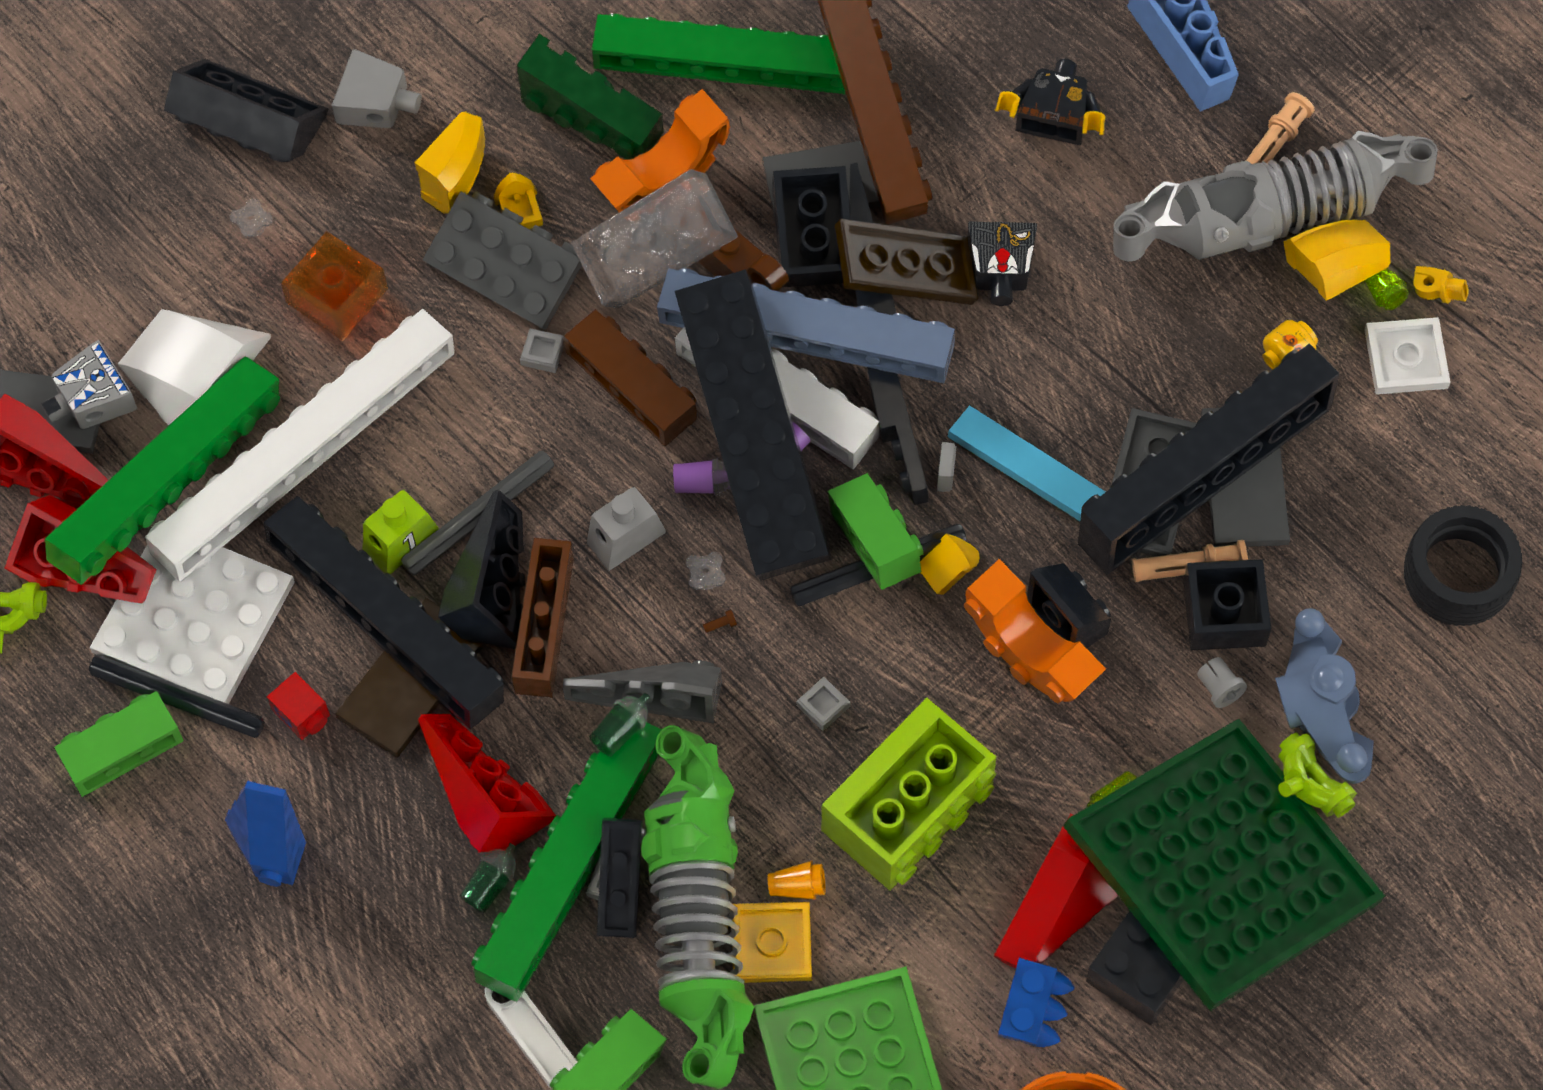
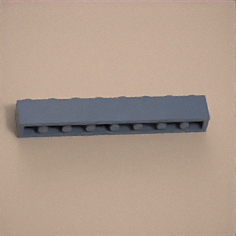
[657,268,955,384]

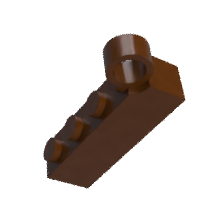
[652,180,789,291]

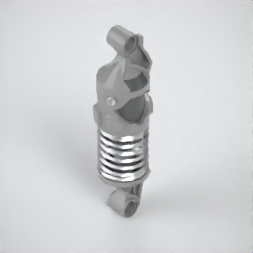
[1113,131,1438,262]

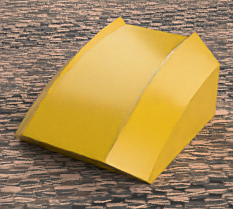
[415,112,485,214]
[1284,220,1390,301]

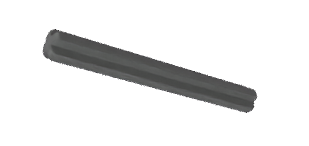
[401,451,554,575]

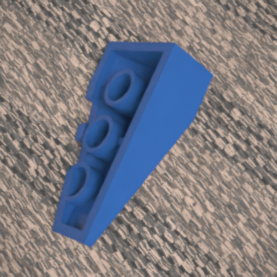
[225,781,306,887]

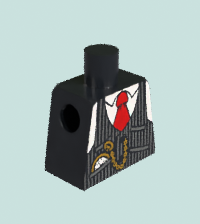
[967,221,1037,306]

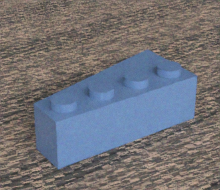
[1127,0,1239,111]

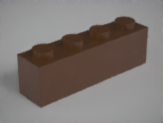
[563,309,697,446]
[512,538,574,698]

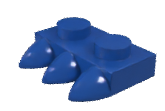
[998,958,1075,1047]

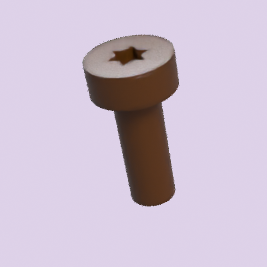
[702,609,737,633]

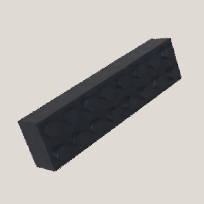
[675,269,832,581]
[1078,343,1340,575]

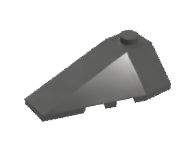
[562,660,722,724]

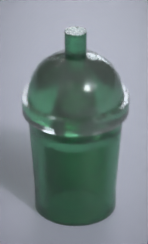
[589,693,650,757]
[459,843,516,913]

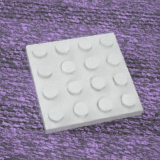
[90,545,295,704]

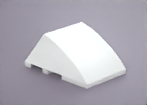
[118,309,271,426]

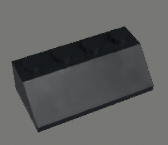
[164,59,329,162]

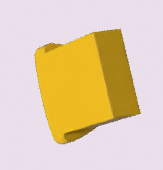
[494,172,543,229]
[920,533,979,595]

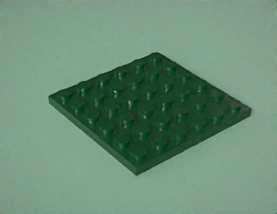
[1063,718,1385,1011]

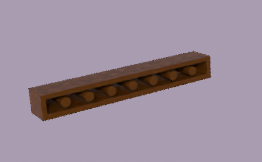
[817,0,933,225]

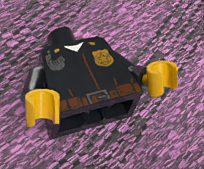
[995,59,1105,146]

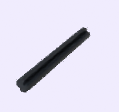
[790,524,967,606]
[89,654,265,738]

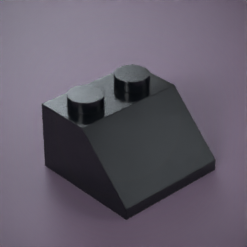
[1027,563,1111,648]

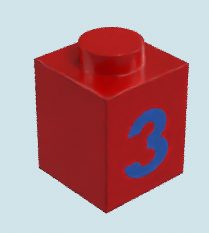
[266,672,330,740]

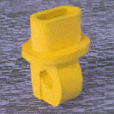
[1413,266,1469,304]

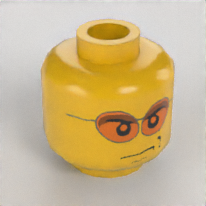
[1262,320,1318,370]

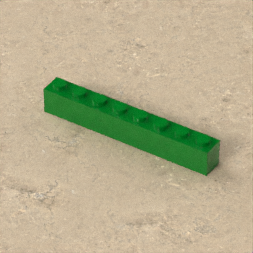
[592,14,846,94]
[45,356,280,585]
[471,711,662,1002]

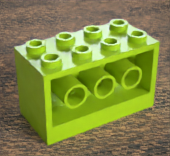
[821,698,997,891]

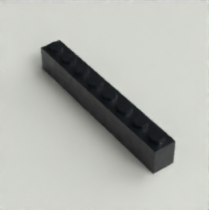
[264,496,504,730]

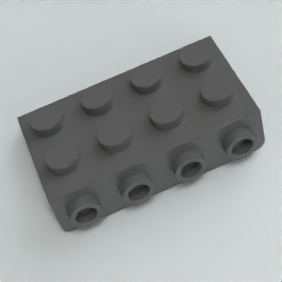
[422,191,589,330]

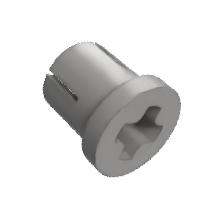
[1197,657,1247,708]

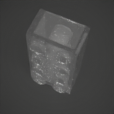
[571,169,738,309]

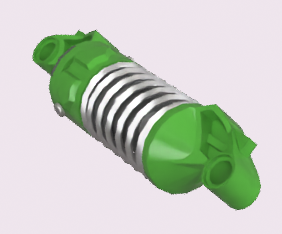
[641,725,754,1089]

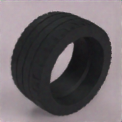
[1404,505,1522,626]

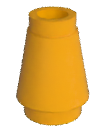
[767,861,826,900]

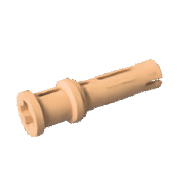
[1246,92,1315,164]
[1132,540,1248,583]

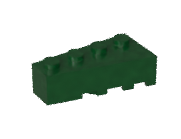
[517,33,664,159]

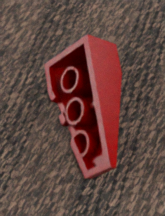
[0,393,109,509]
[4,495,157,604]
[418,714,556,852]
[994,813,1118,969]

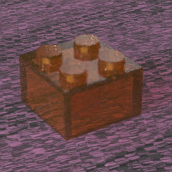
[281,231,388,341]

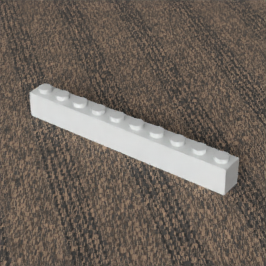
[145,308,455,582]

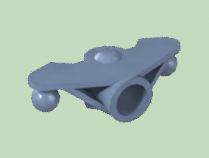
[1275,608,1374,784]

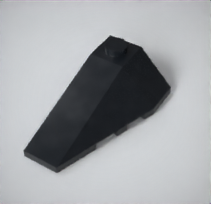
[438,489,525,649]

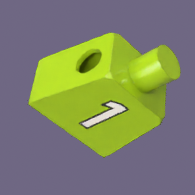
[362,490,439,574]

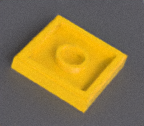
[732,902,812,983]

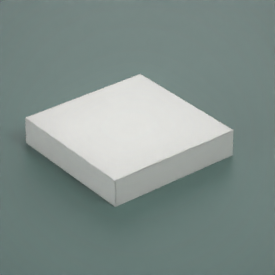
[1365,317,1450,395]

